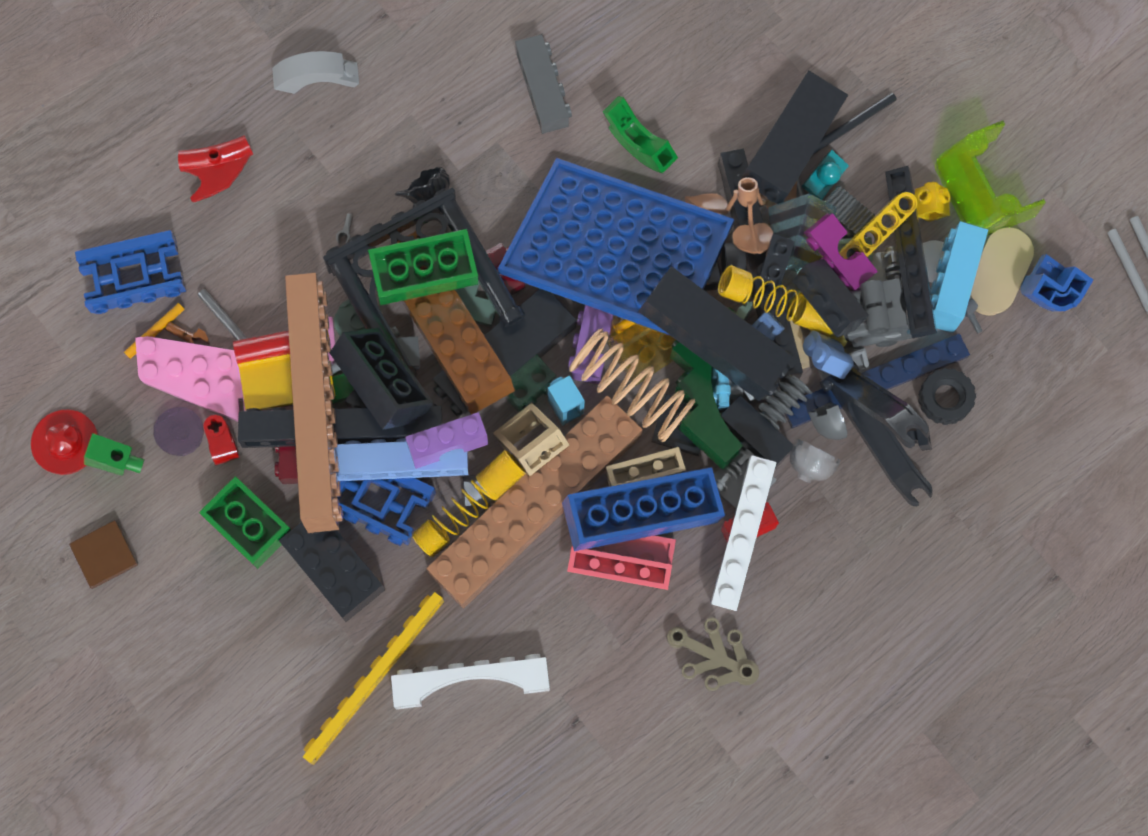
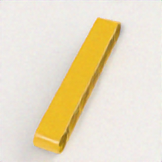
[787,192,918,315]

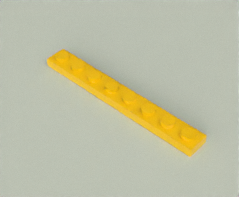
[303,592,444,765]

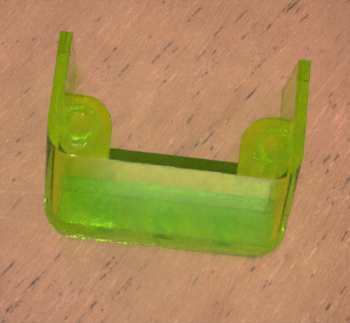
[935,120,1046,236]

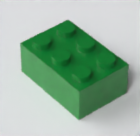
[199,476,291,569]

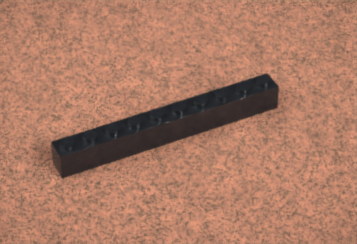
[718,148,803,385]

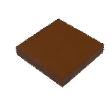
[69,520,138,589]

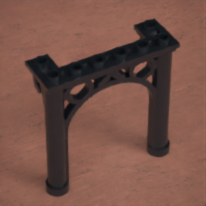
[323,187,526,377]

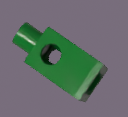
[84,433,145,476]

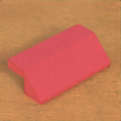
[567,536,676,590]

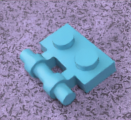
[711,367,731,411]

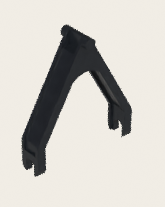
[820,361,933,507]

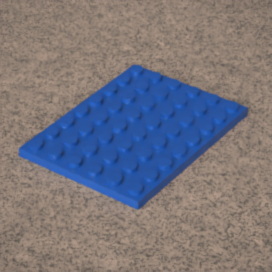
[498,158,734,335]

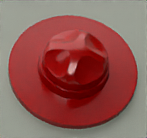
[31,409,98,475]

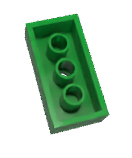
[368,229,478,305]

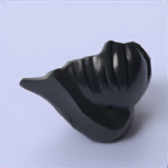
[395,167,450,204]

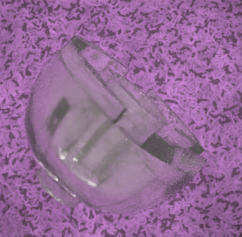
[790,438,841,483]

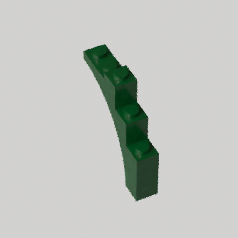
[670,307,743,470]

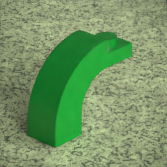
[602,96,678,174]

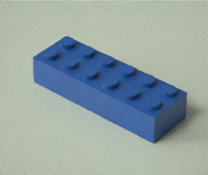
[562,467,725,551]

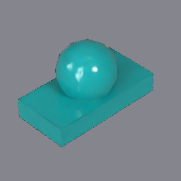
[801,150,849,202]

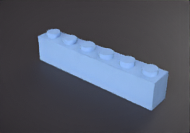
[334,438,468,481]

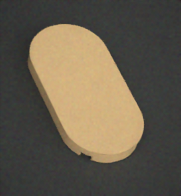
[969,227,1034,316]

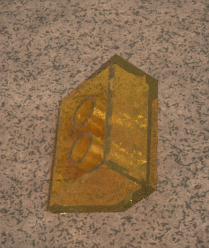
[606,323,676,386]

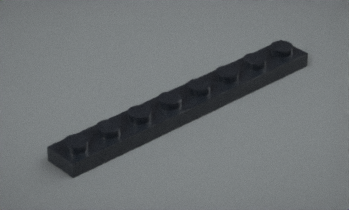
[885,166,937,339]

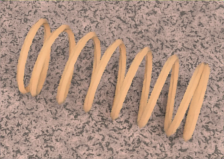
[569,328,695,442]

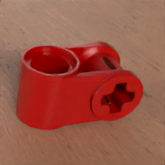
[203,415,240,466]

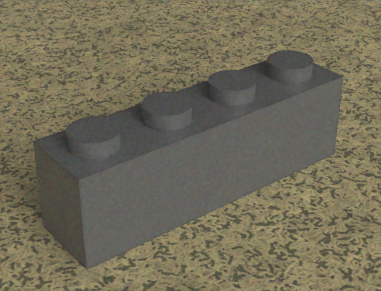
[515,34,572,134]

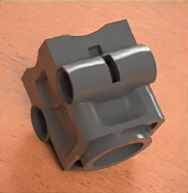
[844,278,912,348]

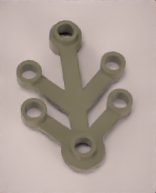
[667,618,759,692]

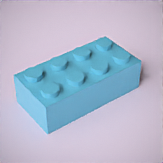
[930,221,988,333]

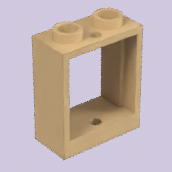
[493,403,569,476]

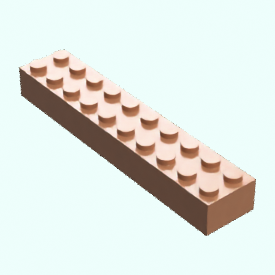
[285,273,343,533]
[426,395,643,609]

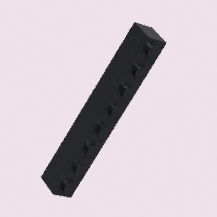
[238,403,443,448]

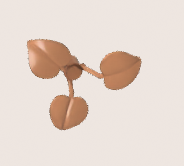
[685,178,797,254]

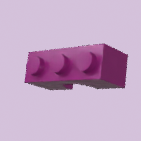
[804,213,878,290]

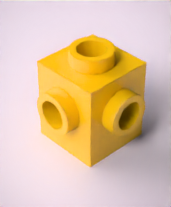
[915,182,951,222]

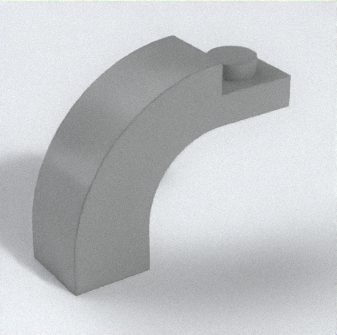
[272,51,359,94]

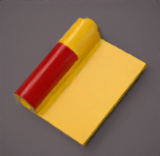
[233,329,335,411]

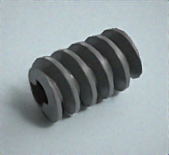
[759,375,812,430]

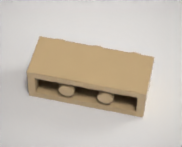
[605,447,686,487]

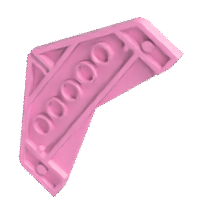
[135,317,335,422]

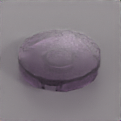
[153,407,204,456]

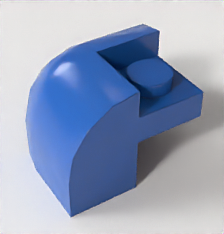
[1020,254,1094,312]

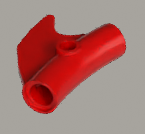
[178,135,253,202]

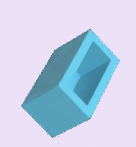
[548,375,585,425]

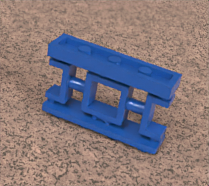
[75,230,186,314]
[337,478,436,546]

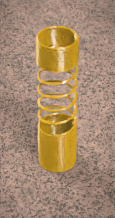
[718,265,833,336]
[412,450,526,557]

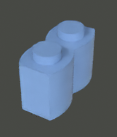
[803,330,854,379]

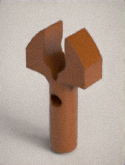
[166,322,210,345]

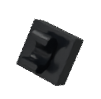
[907,420,932,451]

